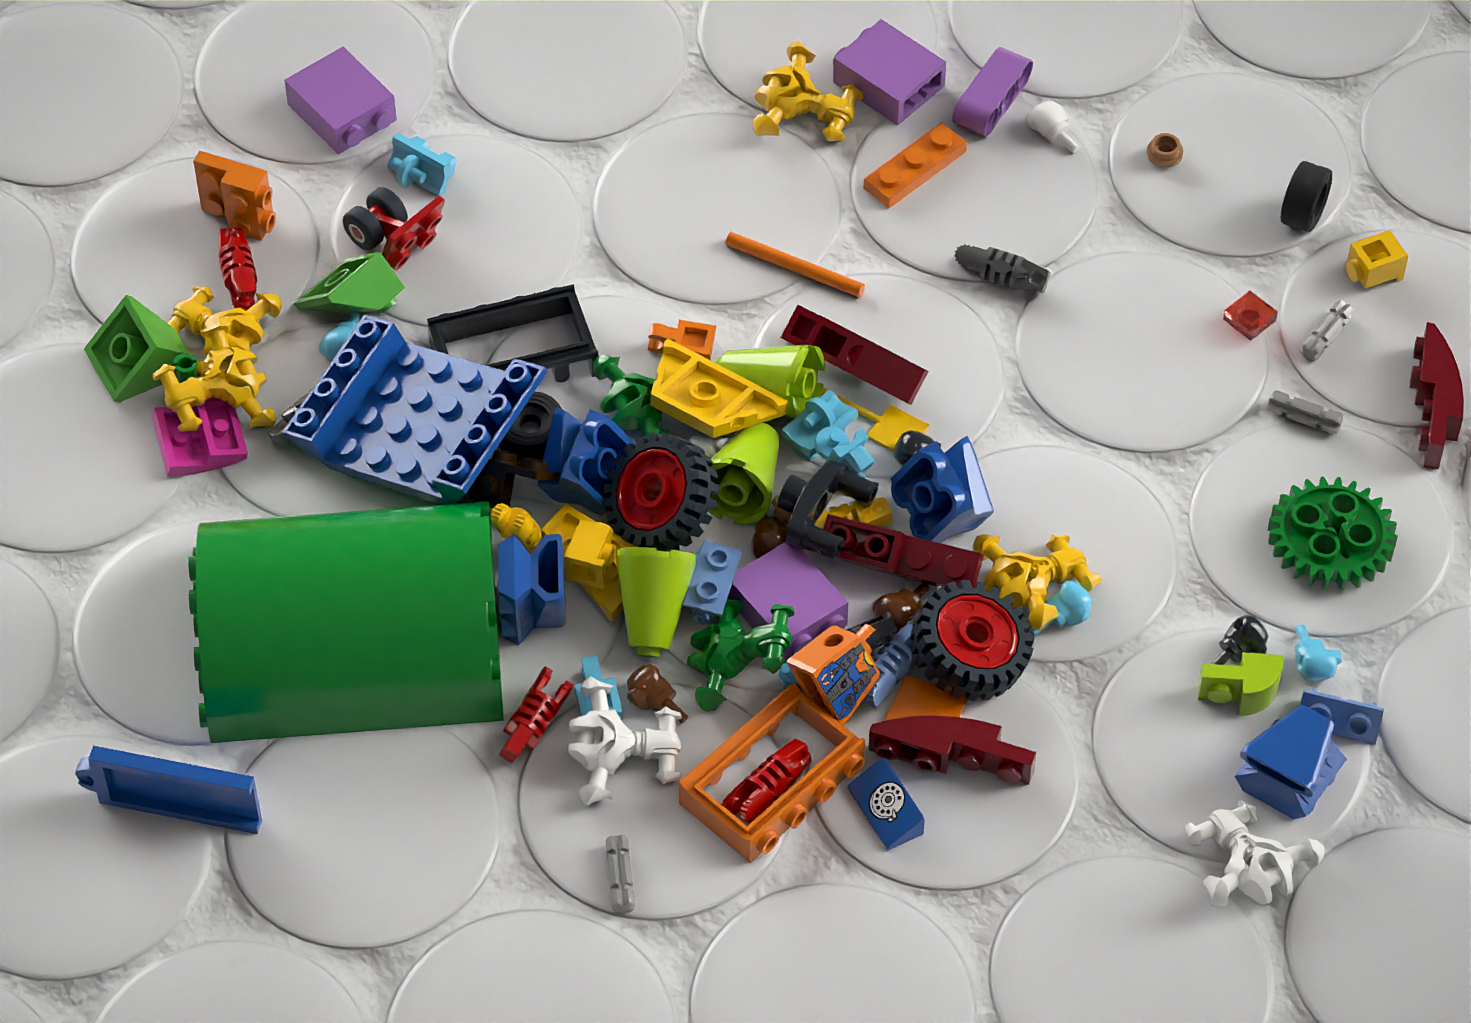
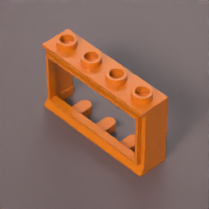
[679,682,865,863]

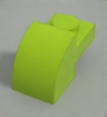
[1198,653,1283,716]

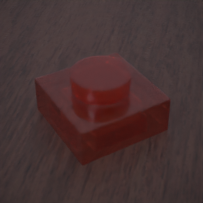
[1223,290,1278,341]

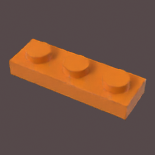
[863,122,967,208]

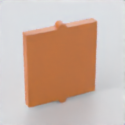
[884,675,968,721]

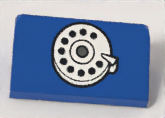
[847,758,925,851]

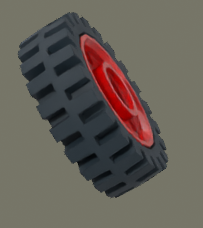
[603,433,719,552]

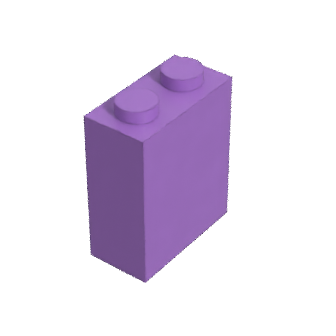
[833,19,946,126]
[284,46,397,154]
[727,543,849,661]

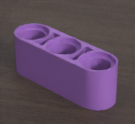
[952,47,1033,137]

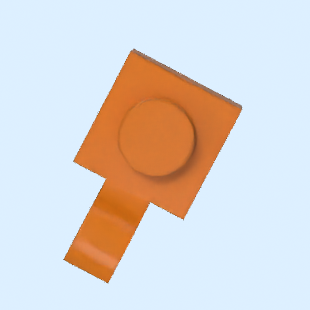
[648,320,716,360]

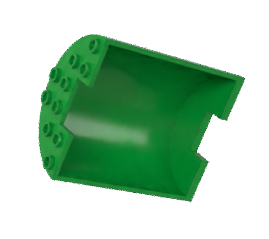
[188,502,504,743]

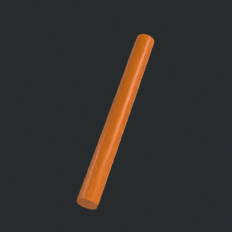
[725,232,865,298]

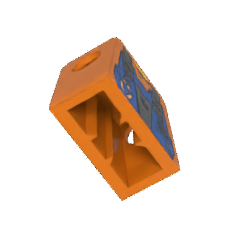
[786,624,882,725]

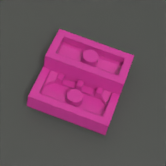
[152,397,248,477]

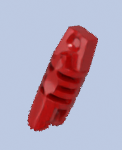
[218,227,258,311]
[499,666,574,763]
[721,739,812,823]

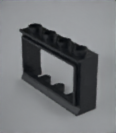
[427,284,599,382]

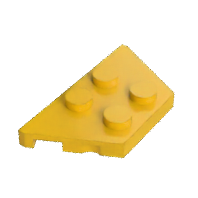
[650,339,788,438]

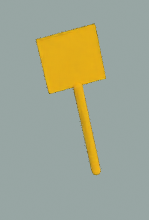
[822,388,930,452]

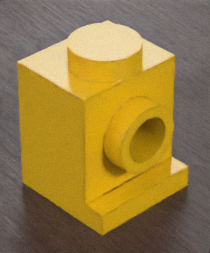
[1345,230,1408,289]
[564,519,616,589]

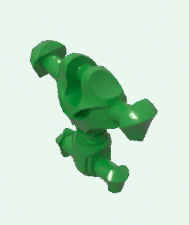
[593,355,670,437]
[687,599,795,712]

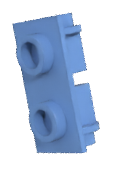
[683,540,742,625]
[1300,688,1384,745]

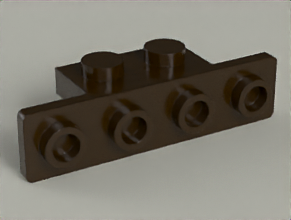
[460,450,561,508]

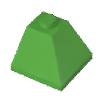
[293,251,405,314]
[84,295,190,402]

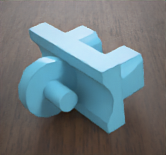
[387,133,457,196]
[782,390,858,461]
[814,427,875,478]

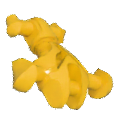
[753,40,864,142]
[167,286,282,377]
[153,316,276,432]
[972,534,1101,631]

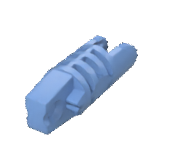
[863,623,918,708]

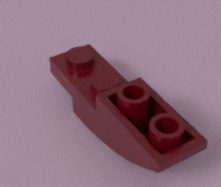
[780,304,929,405]
[1409,322,1464,469]
[823,514,984,588]
[868,715,1036,785]

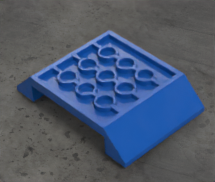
[282,315,547,505]

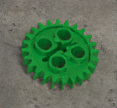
[1267,476,1398,591]

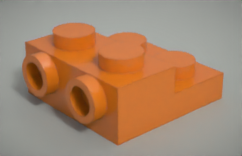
[193,150,276,240]

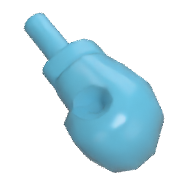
[1029,581,1092,636]

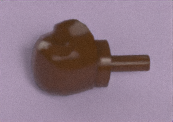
[751,514,788,558]
[872,582,929,633]
[627,664,688,724]

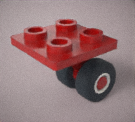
[342,187,445,270]

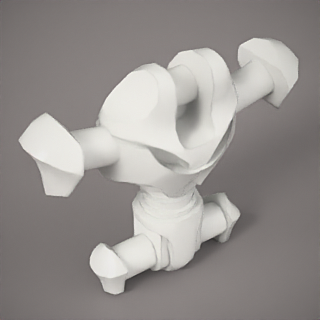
[569,676,682,806]
[1184,800,1325,907]

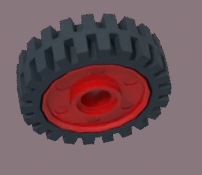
[910,580,1034,701]

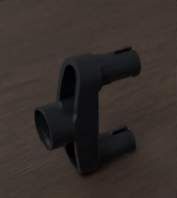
[777,460,879,561]

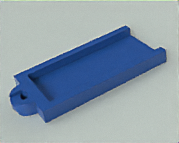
[75,745,262,834]

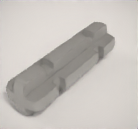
[1300,300,1353,361]
[1267,391,1343,434]
[606,835,635,913]

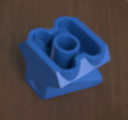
[537,407,636,515]
[890,436,994,543]
[498,534,566,646]
[1234,705,1347,819]

